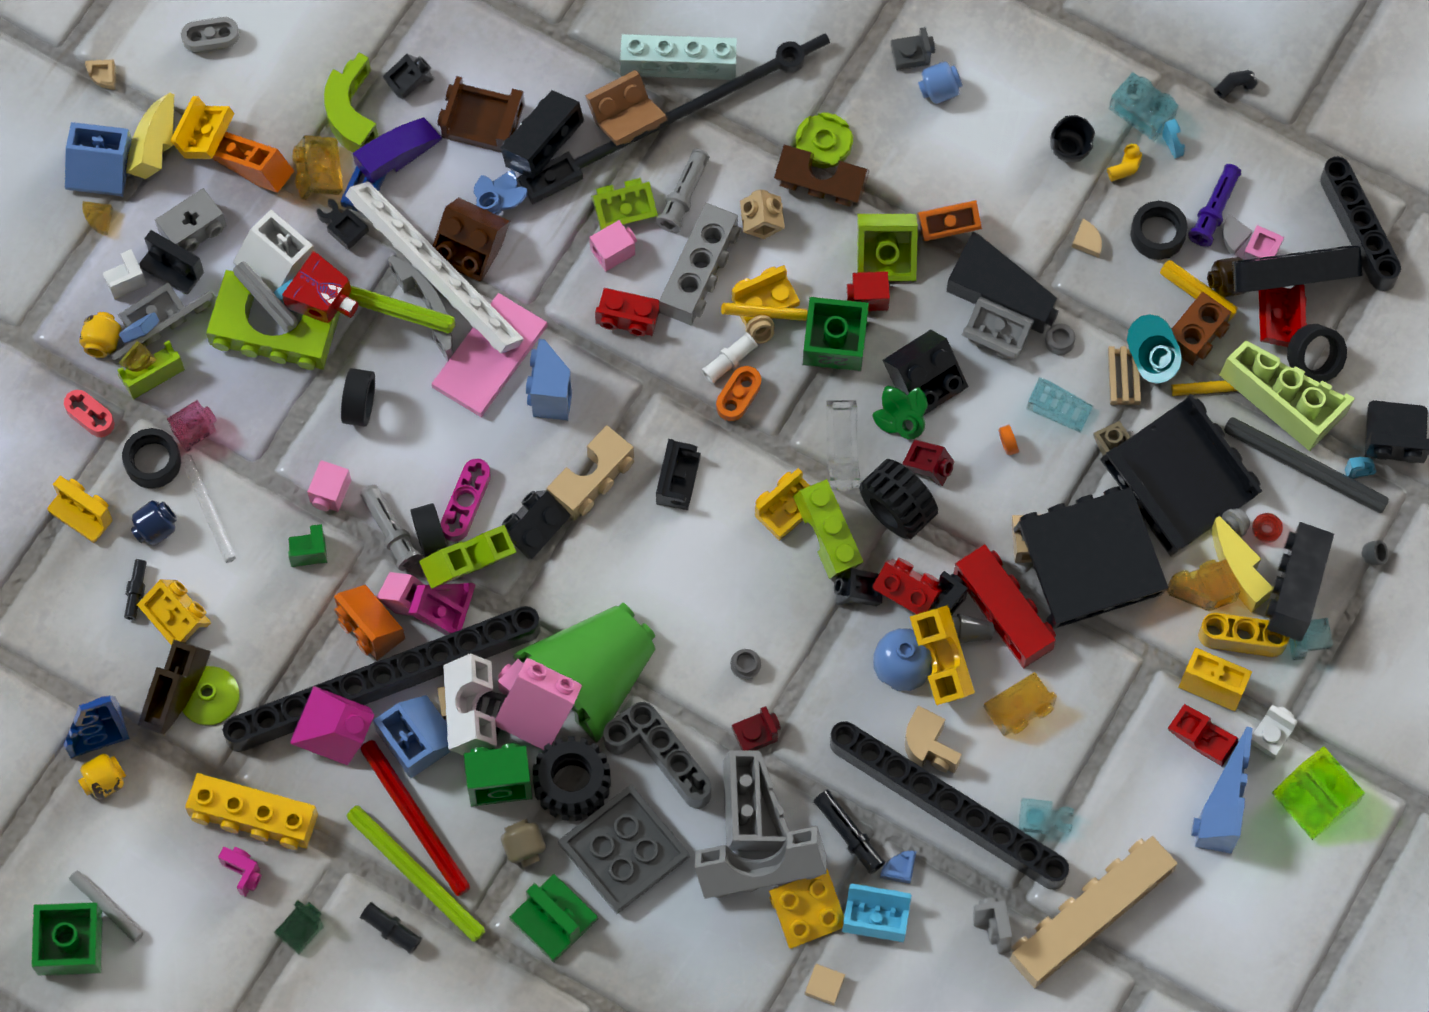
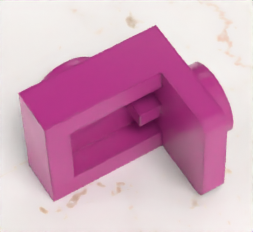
[218,847,261,897]

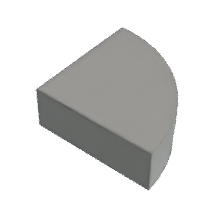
[1223,214,1252,255]

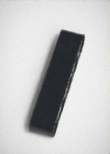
[1320,156,1401,291]
[1232,246,1363,292]

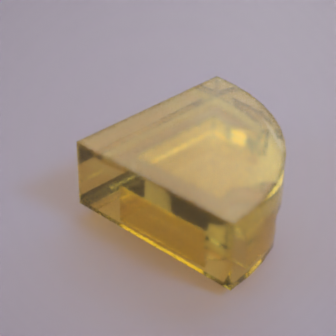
[82,201,113,235]
[119,340,157,372]

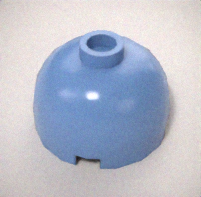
[873,628,932,691]

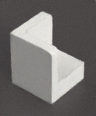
[103,249,147,299]

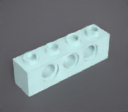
[620,34,737,80]

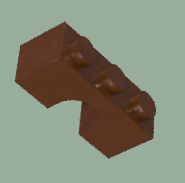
[774,144,870,207]

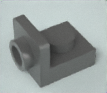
[891,27,935,70]

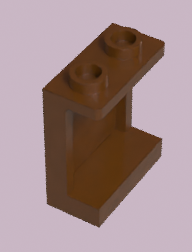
[437,76,525,152]

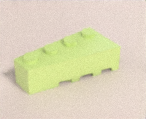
[1219,340,1355,451]

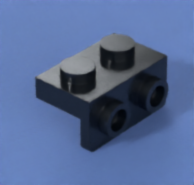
[502,490,571,559]

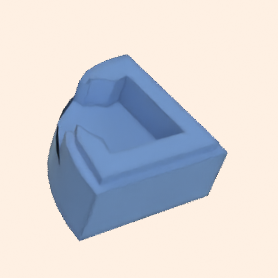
[119,312,160,343]
[880,851,916,884]

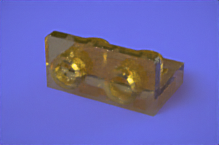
[292,135,343,200]
[983,672,1057,736]

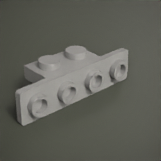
[109,282,214,362]

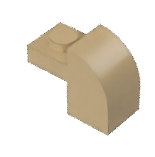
[905,706,962,773]

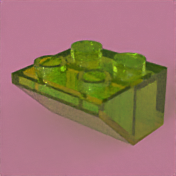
[1272,746,1365,840]

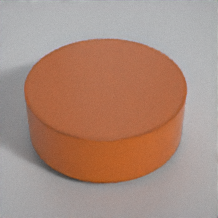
[998,424,1019,456]

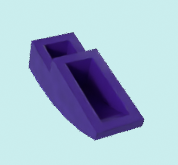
[353,117,442,184]

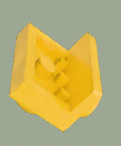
[171,96,235,159]
[755,468,810,541]
[47,475,113,543]

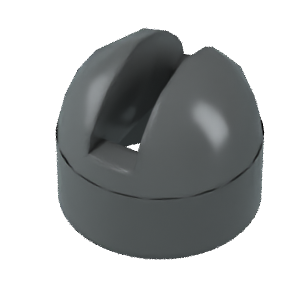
[1361,540,1388,565]

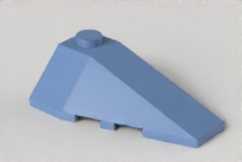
[1191,727,1253,854]

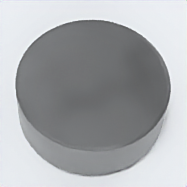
[1045,324,1075,355]

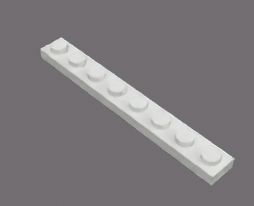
[345,182,524,353]

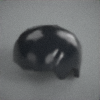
[1050,115,1095,163]

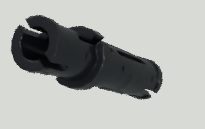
[813,790,885,874]

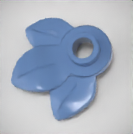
[474,170,528,215]

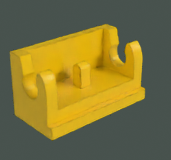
[1178,647,1252,711]

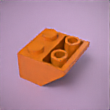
[334,585,406,661]

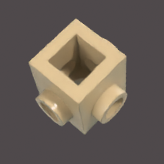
[740,190,785,239]

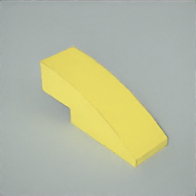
[126,93,174,179]
[1211,516,1272,613]

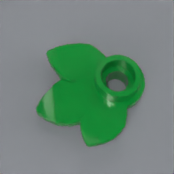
[872,385,928,439]

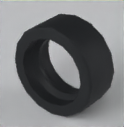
[1130,200,1188,260]
[1287,324,1347,383]
[341,368,375,427]
[122,428,181,489]
[410,503,447,558]

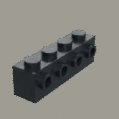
[1265,522,1334,642]

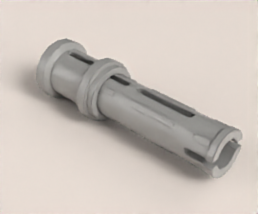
[656,149,710,233]
[360,485,422,571]

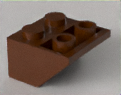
[433,197,510,282]

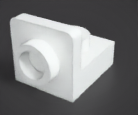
[1251,705,1298,759]

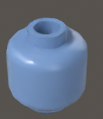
[918,61,963,104]

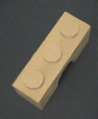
[546,425,634,521]

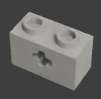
[155,188,227,252]

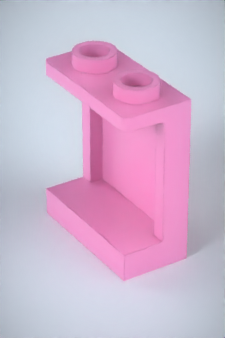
[495,658,582,750]

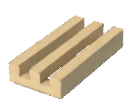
[1108,346,1141,405]

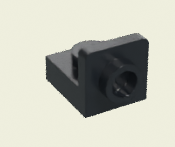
[382,54,434,99]
[834,568,883,607]
[934,571,968,616]

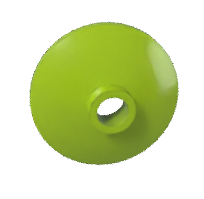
[182,666,240,726]

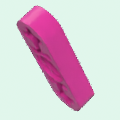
[441,459,491,542]

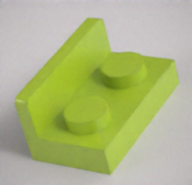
[591,177,658,230]

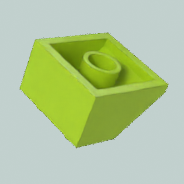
[857,214,918,281]

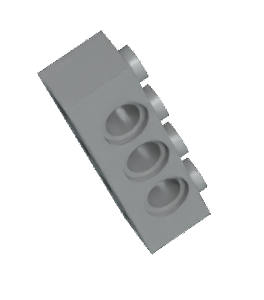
[659,202,741,326]

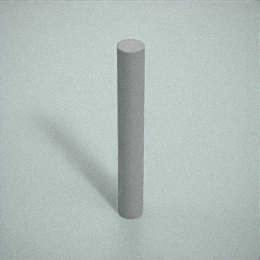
[69,870,143,942]

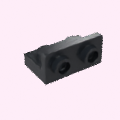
[139,230,204,294]

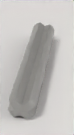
[233,262,298,332]

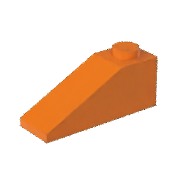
[213,132,294,193]

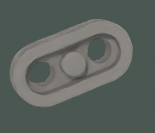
[181,17,239,52]

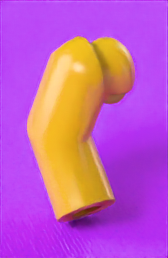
[1107,144,1142,182]

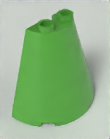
[513,602,656,743]

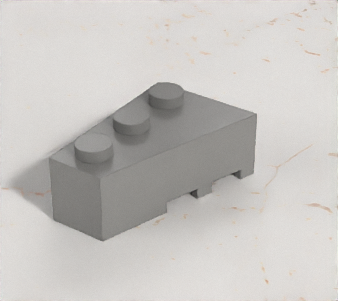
[723,750,789,851]

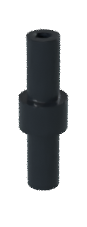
[124,559,147,620]

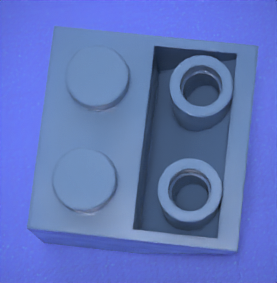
[65,122,132,196]
[526,339,572,421]
[373,695,451,779]

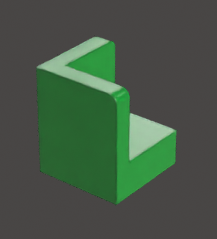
[288,524,328,567]

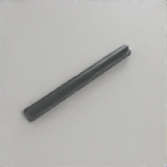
[1224,417,1389,513]

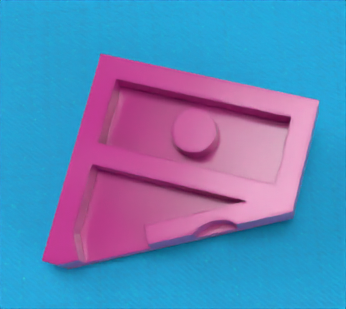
[409,583,476,635]

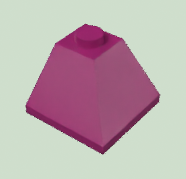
[290,686,374,766]

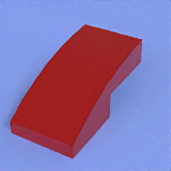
[1168,704,1238,766]

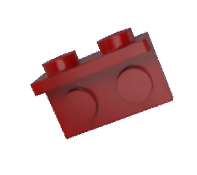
[595,287,659,337]

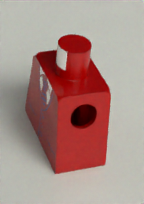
[282,251,359,323]

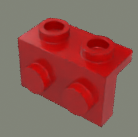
[1258,284,1307,348]
[873,558,945,614]

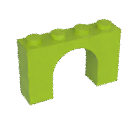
[206,270,340,370]

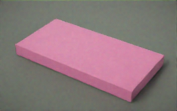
[432,293,548,417]

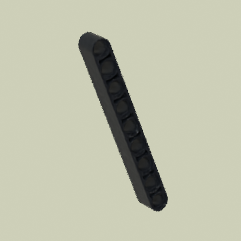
[830,721,1069,890]

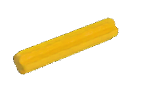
[1160,260,1238,321]

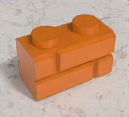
[917,200,982,241]

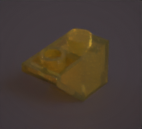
[1167,559,1241,611]

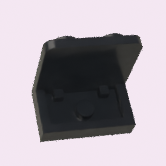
[1364,400,1429,463]

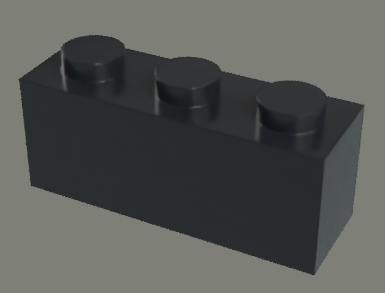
[501,90,584,179]

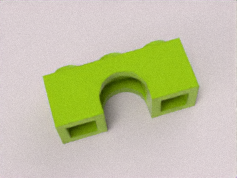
[793,479,864,579]
[419,525,516,589]

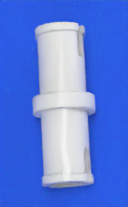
[701,332,758,384]

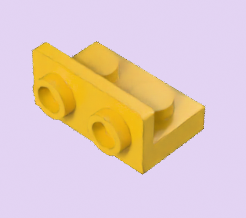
[731,265,800,326]
[137,579,211,645]

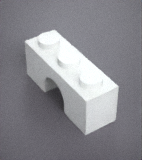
[443,653,497,756]

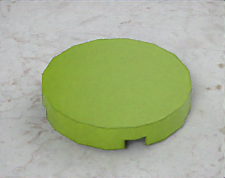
[795,112,853,169]

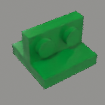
[509,874,598,963]

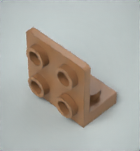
[585,70,667,145]

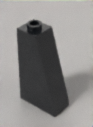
[946,232,1059,334]

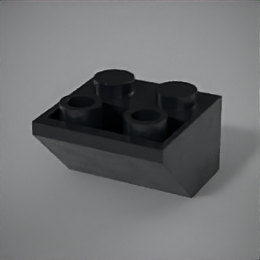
[882,329,969,416]

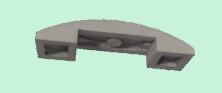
[388,255,453,362]

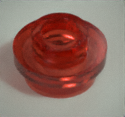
[1252,513,1283,543]

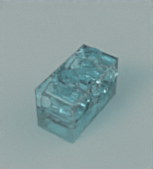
[1109,72,1179,142]

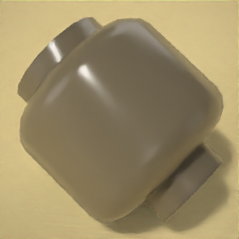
[500,819,546,867]

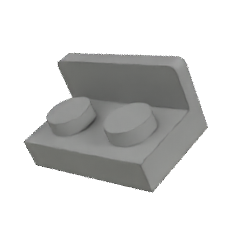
[973,897,1012,954]

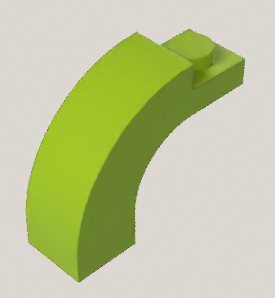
[324,52,378,153]

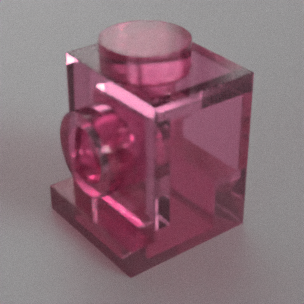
[167,400,217,453]

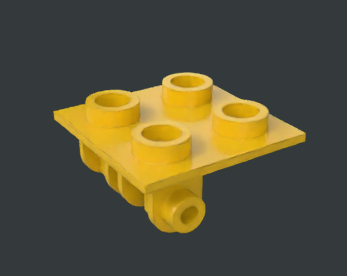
[769,868,844,949]

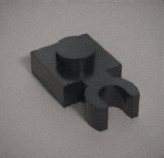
[316,198,369,250]

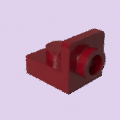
[902,439,954,486]
[731,706,781,751]

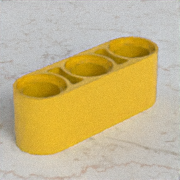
[1198,613,1290,657]

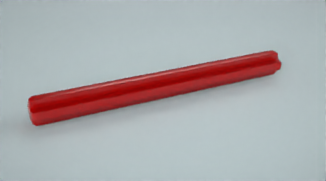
[360,740,470,896]

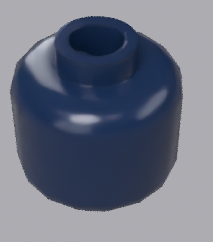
[131,500,177,545]

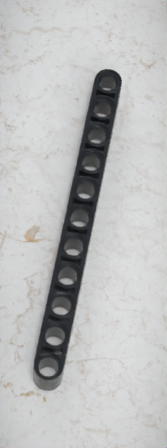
[223,606,540,752]

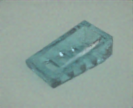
[1026,377,1093,433]

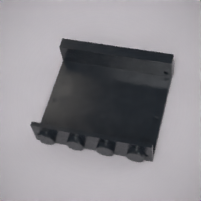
[1100,394,1262,557]
[1013,486,1169,629]

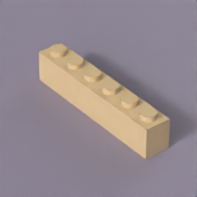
[1010,835,1178,989]

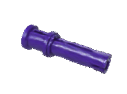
[1188,164,1242,247]

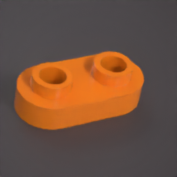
[716,366,761,421]

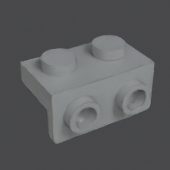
[962,296,1034,359]

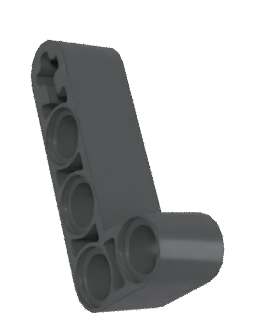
[604,702,711,809]

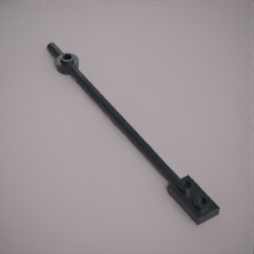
[518,33,830,205]

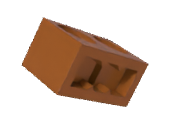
[1172,291,1231,366]

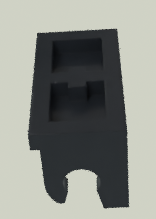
[656,438,701,510]

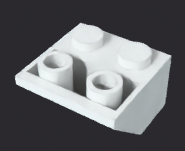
[233,210,315,292]

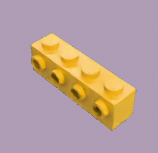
[185,773,318,850]

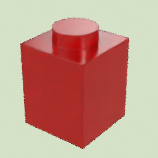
[846,271,890,311]

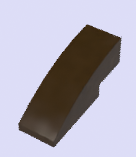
[138,639,211,734]

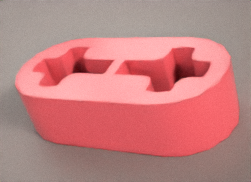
[64,390,115,437]

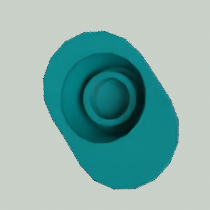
[1127,314,1182,384]

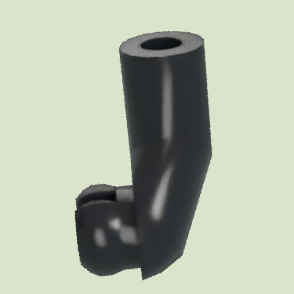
[1214,70,1258,99]

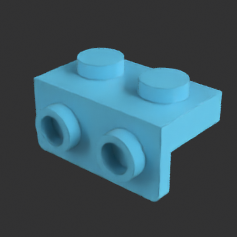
[842,884,912,942]

